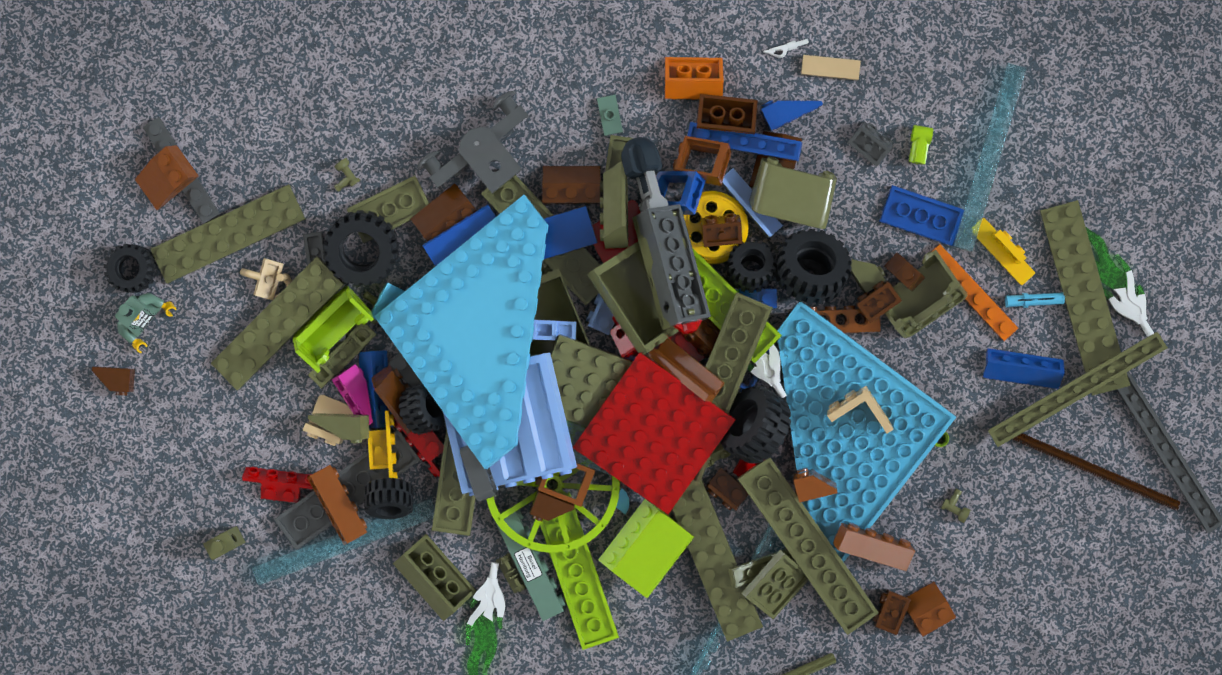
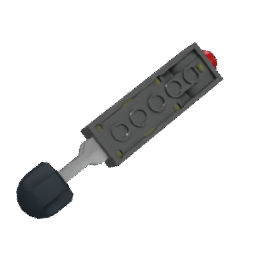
[621,137,711,334]

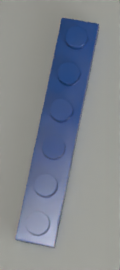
[687,122,802,162]

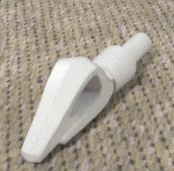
[763,39,809,58]

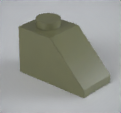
[851,259,885,293]

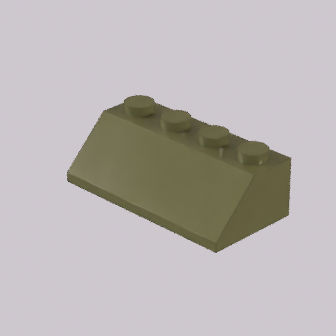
[600,161,628,249]
[393,534,476,621]

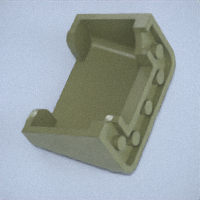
[749,157,837,229]
[885,250,968,338]

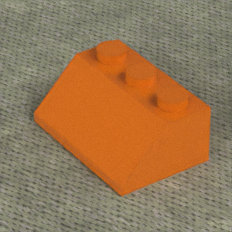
[665,57,724,100]

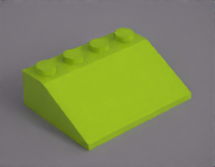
[598,499,694,598]

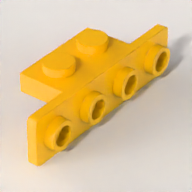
[970,218,1035,285]
[368,410,398,479]

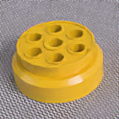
[683,191,748,264]

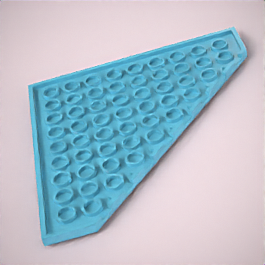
[374,195,549,469]
[777,301,956,562]

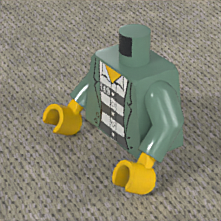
[115,293,177,353]

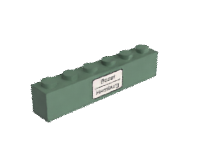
[493,506,566,621]

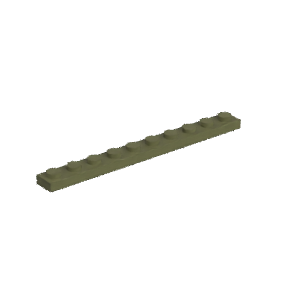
[987,331,1168,447]

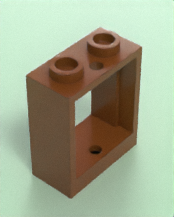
[673,136,732,186]
[535,463,595,507]

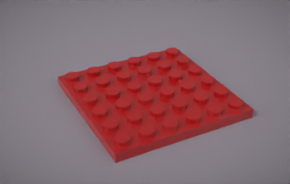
[573,353,736,514]

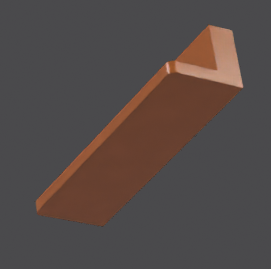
[648,338,724,402]

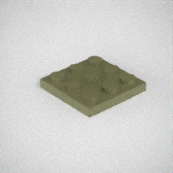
[742,550,808,619]

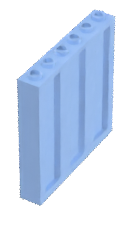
[443,353,577,496]

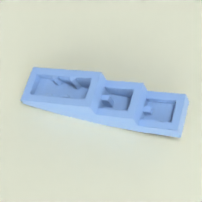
[532,320,577,341]

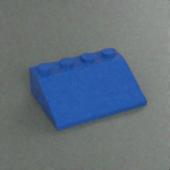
[422,205,496,266]

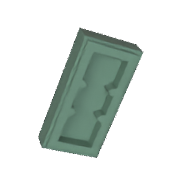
[597,95,623,137]

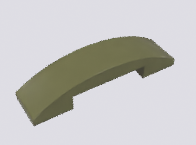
[308,324,377,389]

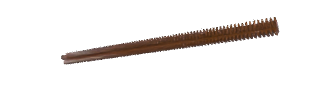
[1011,433,1180,510]

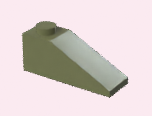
[308,413,369,443]

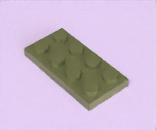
[347,175,429,244]

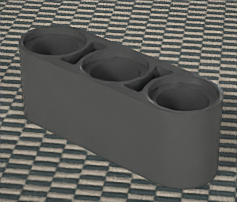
[460,445,498,502]

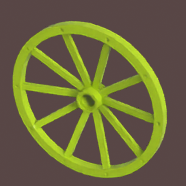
[486,420,620,553]

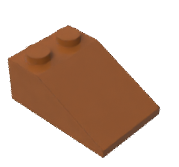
[135,145,199,210]

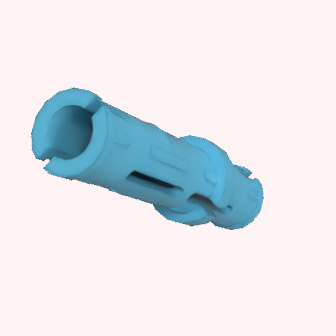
[1005,292,1065,308]

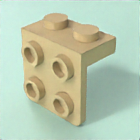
[303,395,353,446]

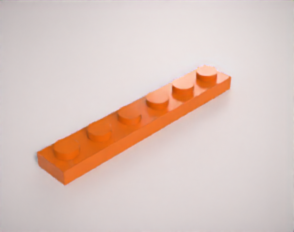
[932,244,1018,341]

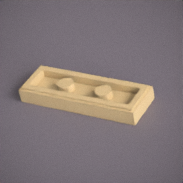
[801,55,861,81]

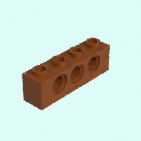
[810,306,881,333]

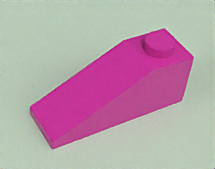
[331,364,373,425]

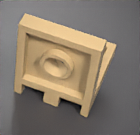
[827,386,894,433]

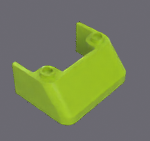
[293,285,374,373]

